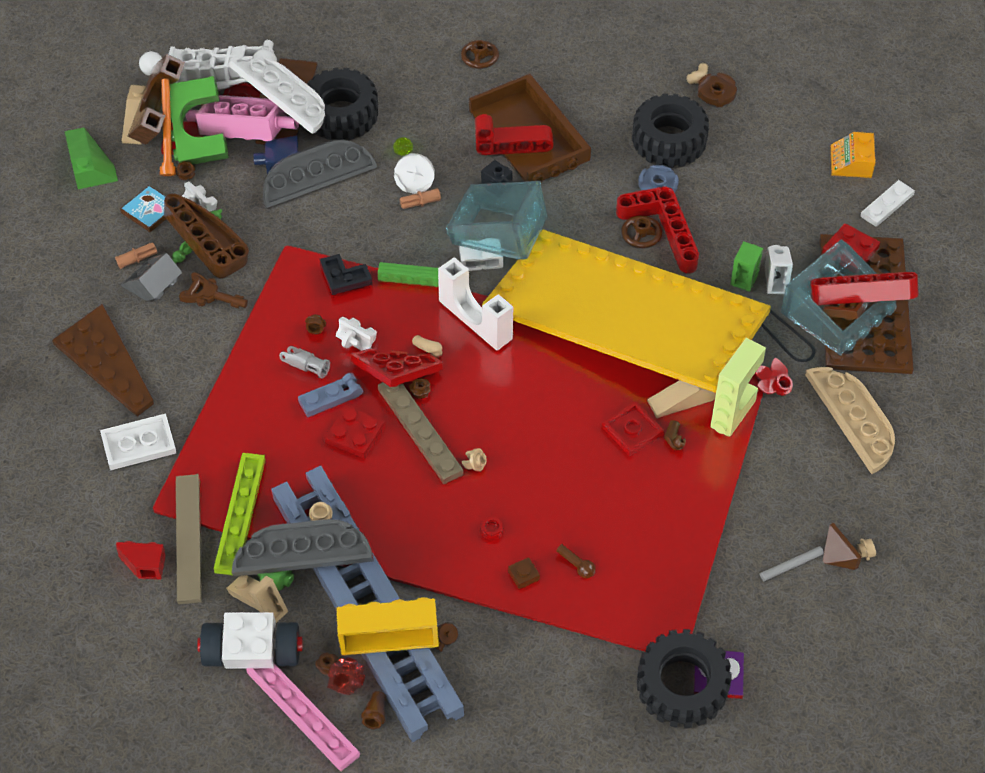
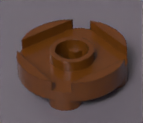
[698,73,737,107]

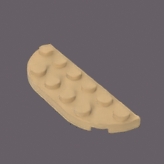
[805,367,895,474]

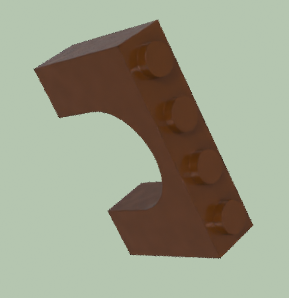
[127,54,185,145]

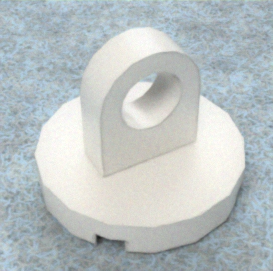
[394,154,435,194]

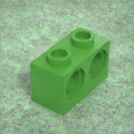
[730,241,763,292]

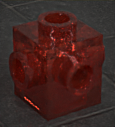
[327,657,365,696]

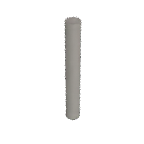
[760,546,824,581]

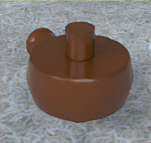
[435,622,458,652]

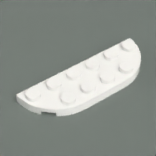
[229,56,325,134]

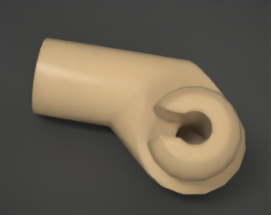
[412,335,442,358]

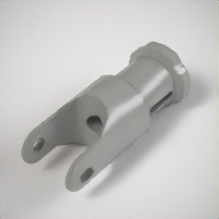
[279,346,330,378]

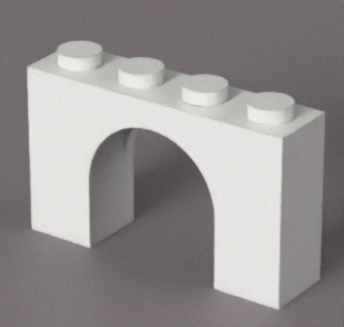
[438,257,513,350]

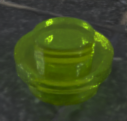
[393,137,413,156]

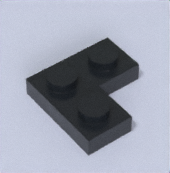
[320,254,372,295]

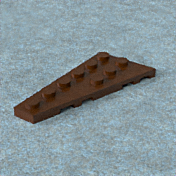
[52,304,154,417]

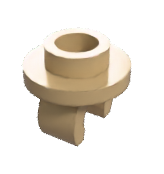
[462,448,487,471]

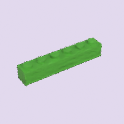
[378,262,439,287]

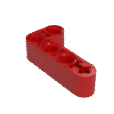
[475,114,554,155]

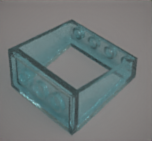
[446,181,548,259]
[781,239,897,356]

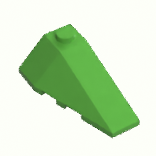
[65,128,118,189]

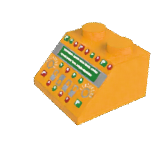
[831,132,875,178]

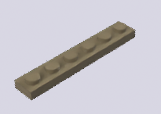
[378,383,463,484]

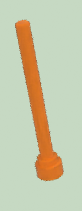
[160,79,176,176]

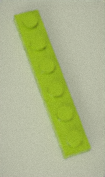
[214,453,266,575]

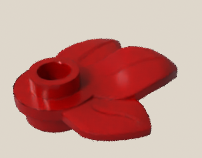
[755,358,793,396]

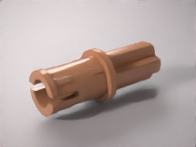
[400,188,441,209]
[115,243,157,269]

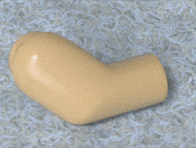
[687,63,708,84]

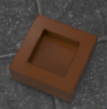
[508,557,540,589]

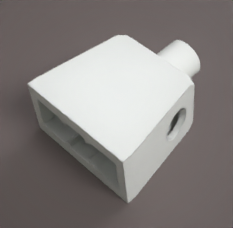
[765,245,793,294]

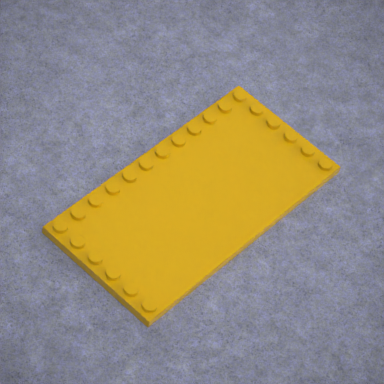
[482,229,771,393]

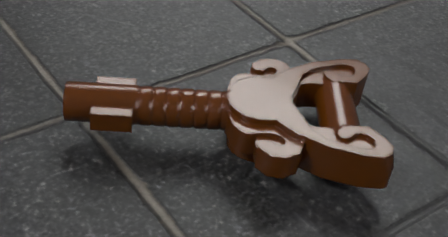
[179,272,248,309]

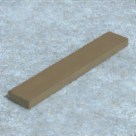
[176,474,202,604]

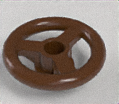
[461,40,499,69]
[621,216,662,248]

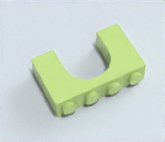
[711,338,766,437]

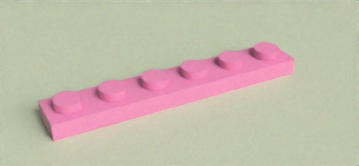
[247,664,360,771]

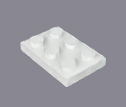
[100,414,176,470]

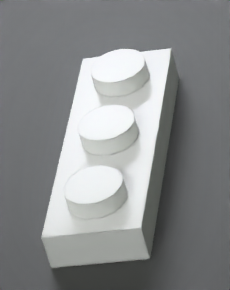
[860,180,915,227]

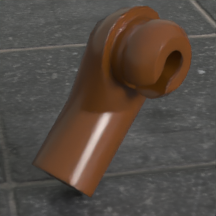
[665,420,686,450]

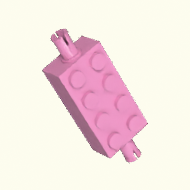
[186,95,299,141]

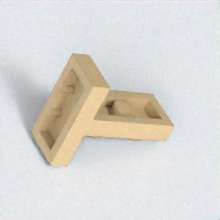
[227,575,288,623]

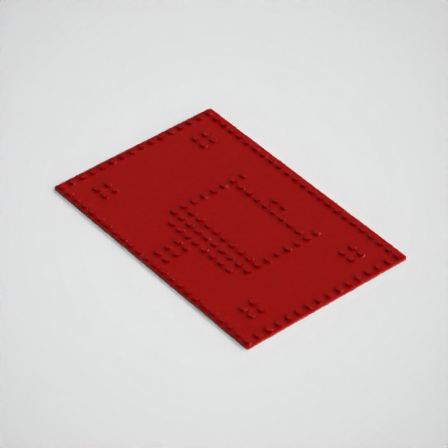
[153,246,764,662]

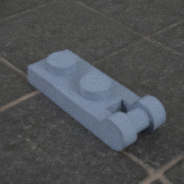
[298,373,363,417]

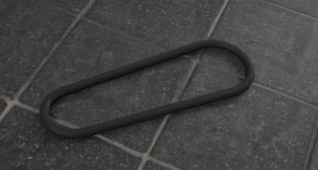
[761,309,816,362]

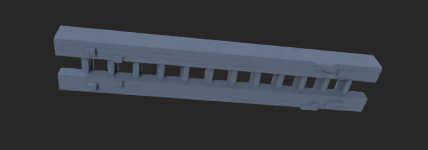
[271,466,464,742]

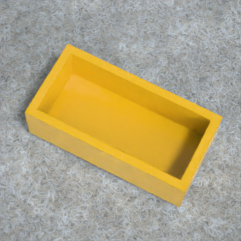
[336,597,439,655]

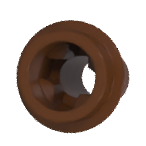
[361,691,386,729]

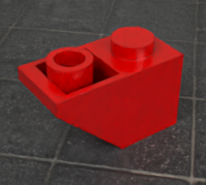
[116,541,166,580]

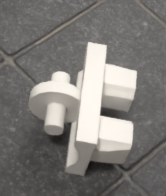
[182,182,217,212]
[336,317,377,351]

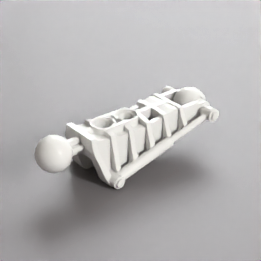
[139,40,277,90]

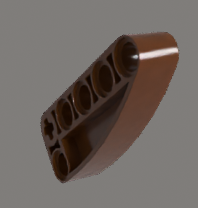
[164,193,249,278]

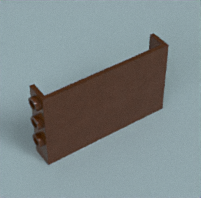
[469,74,591,187]

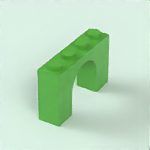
[170,76,229,164]

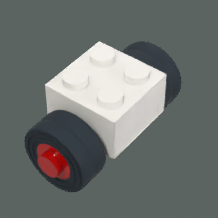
[197,612,303,668]

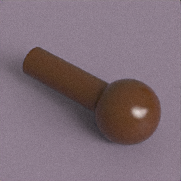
[556,544,596,578]

